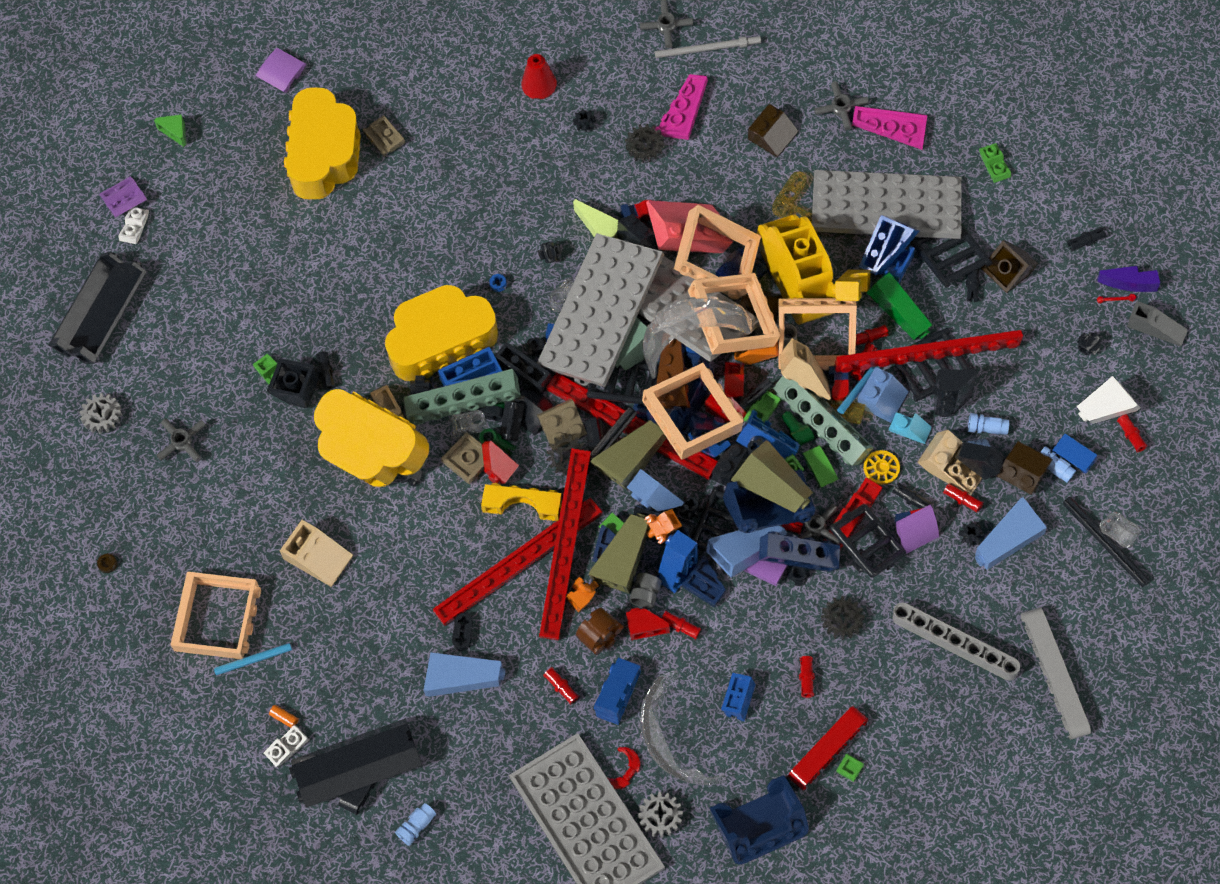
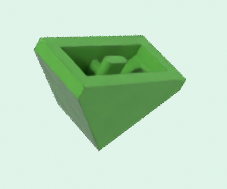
[154,114,186,147]

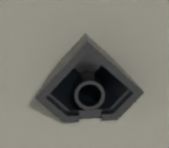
[956,438,1005,480]

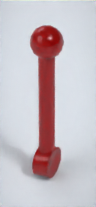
[1097,294,1136,303]

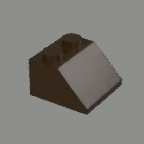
[748,104,798,158]
[997,441,1053,495]

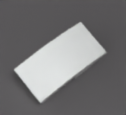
[119,207,149,244]
[264,725,310,767]

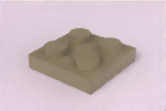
[537,399,587,450]
[441,432,484,484]

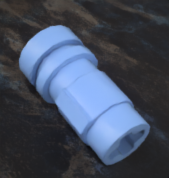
[968,413,1009,435]
[1040,446,1076,483]
[395,803,436,846]

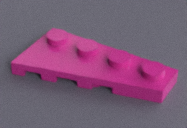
[654,74,708,140]
[852,106,927,150]

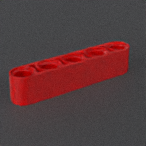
[788,706,869,790]

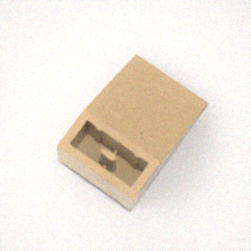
[779,338,831,400]
[917,430,982,495]
[280,520,353,587]

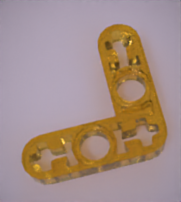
[772,171,812,223]

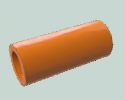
[269,705,299,728]

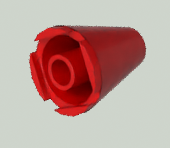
[521,54,557,99]

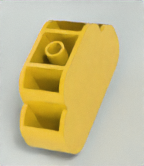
[284,88,361,199]
[757,214,836,325]
[385,285,498,381]
[314,389,429,487]

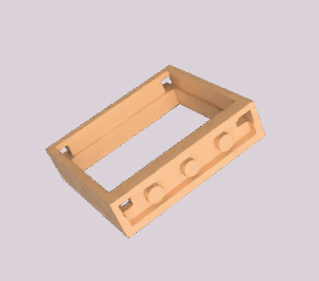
[674,205,761,299]
[688,273,780,355]
[778,298,857,370]
[642,363,744,460]
[171,572,261,659]

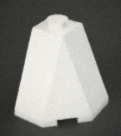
[1077,376,1140,424]

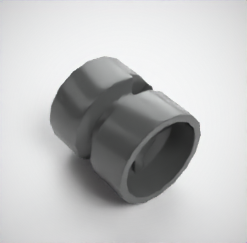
[629,573,662,609]

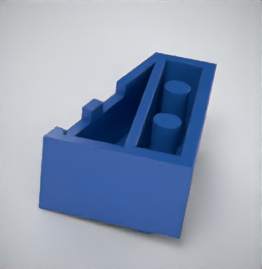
[859,215,920,275]
[438,347,502,386]
[736,410,800,458]
[657,530,698,593]
[594,658,641,725]

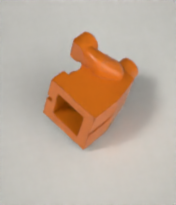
[645,509,682,544]
[566,577,599,612]

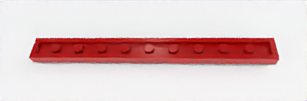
[834,330,1023,373]
[546,373,718,480]
[539,448,591,641]
[433,497,602,626]

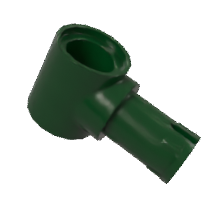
[782,411,814,447]
[480,428,517,457]

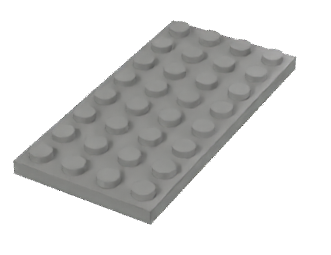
[812,170,961,239]
[537,233,664,387]
[638,256,760,362]
[509,733,665,884]

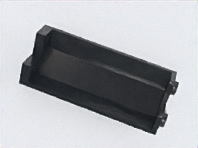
[48,252,147,364]
[289,718,422,808]

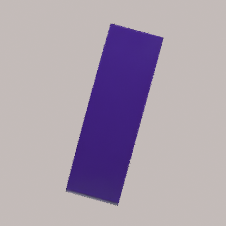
[1097,266,1160,292]

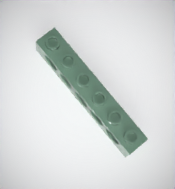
[404,369,521,425]
[773,376,874,466]

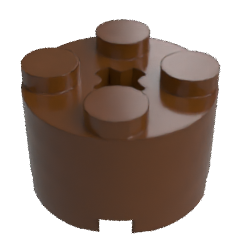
[576,607,623,655]

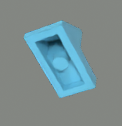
[889,412,932,444]

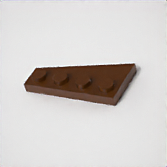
[656,333,690,408]

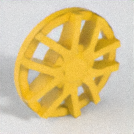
[863,450,900,485]

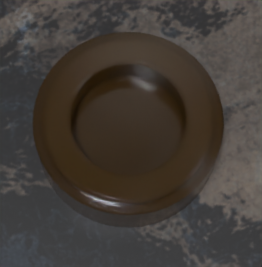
[97,553,117,573]

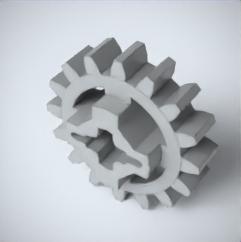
[79,393,122,434]
[638,792,683,838]

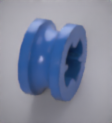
[489,274,507,292]

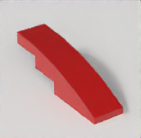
[823,477,883,550]

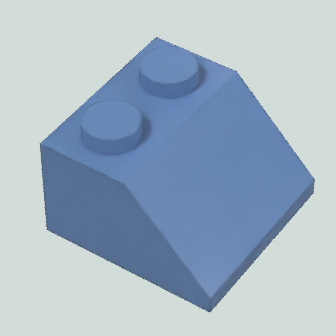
[857,367,909,423]
[627,469,684,512]

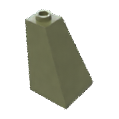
[591,421,667,491]
[731,440,813,513]
[589,513,650,594]

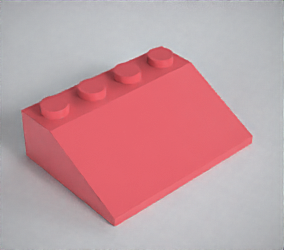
[646,200,733,253]

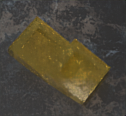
[823,400,865,425]

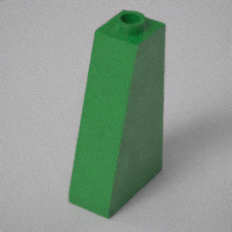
[867,272,932,340]

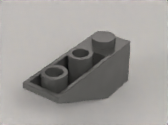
[1127,301,1188,347]

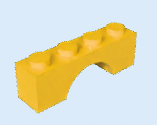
[832,270,870,301]
[481,483,562,521]

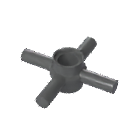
[640,0,693,48]
[814,81,869,130]
[156,418,206,462]
[798,504,841,550]

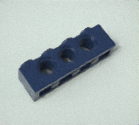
[759,531,840,572]

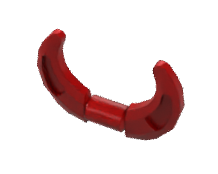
[607,747,640,789]

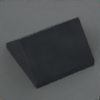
[513,387,556,436]

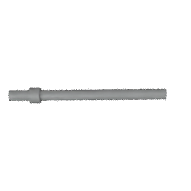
[654,36,761,58]

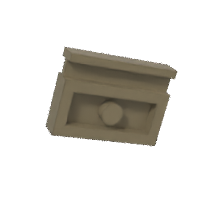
[363,115,405,157]

